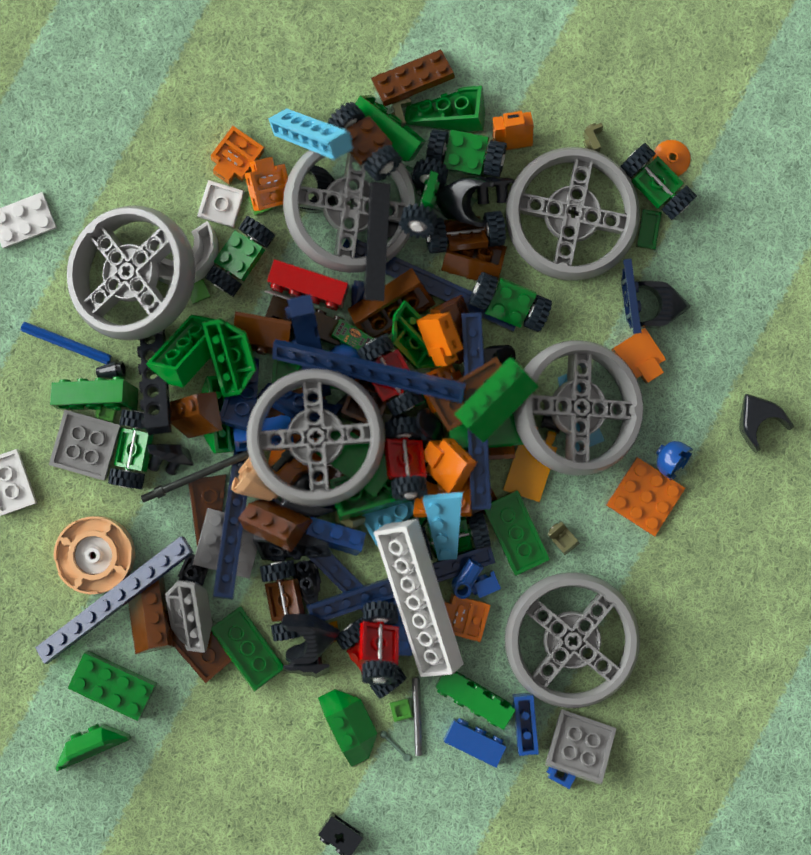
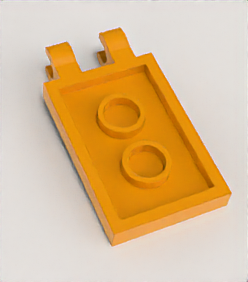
[503,426,557,502]

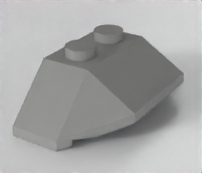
[165,581,212,653]

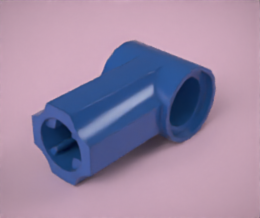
[451,559,484,599]

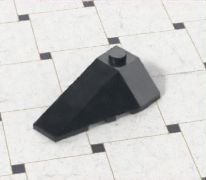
[253,533,332,562]

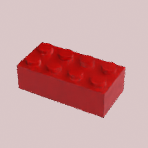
[267,259,349,311]

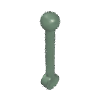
[380,731,411,761]

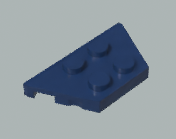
[621,259,641,334]

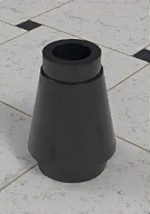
[96,360,126,379]

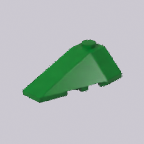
[405,86,485,132]

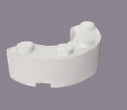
[158,221,219,285]

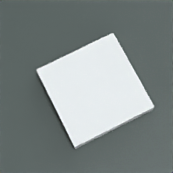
[197,180,245,228]

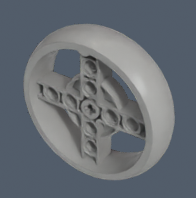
[506,147,640,281]
[283,150,417,273]
[67,205,195,340]
[513,340,643,476]
[247,369,385,506]
[505,572,640,708]

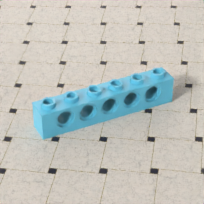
[268,109,353,160]

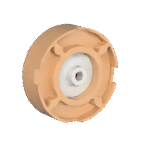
[54,516,135,594]

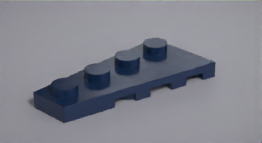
[220,358,259,431]
[257,382,343,423]

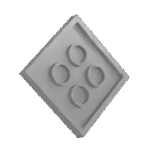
[49,410,121,481]
[193,508,257,578]
[545,709,616,785]

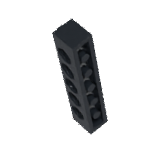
[137,329,172,435]

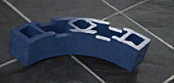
[285,295,332,399]

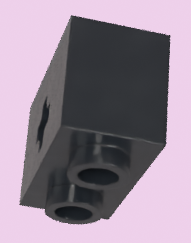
[318,812,364,855]

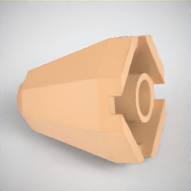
[231,458,278,501]

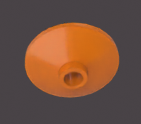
[653,140,691,176]

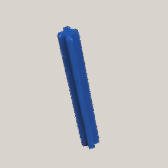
[21,322,112,364]

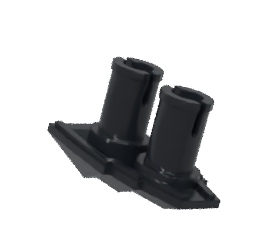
[477,174,515,205]
[147,444,193,475]
[178,554,208,586]
[293,560,322,605]
[283,655,330,678]

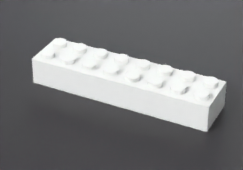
[374,519,464,677]

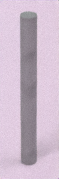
[412,677,423,756]

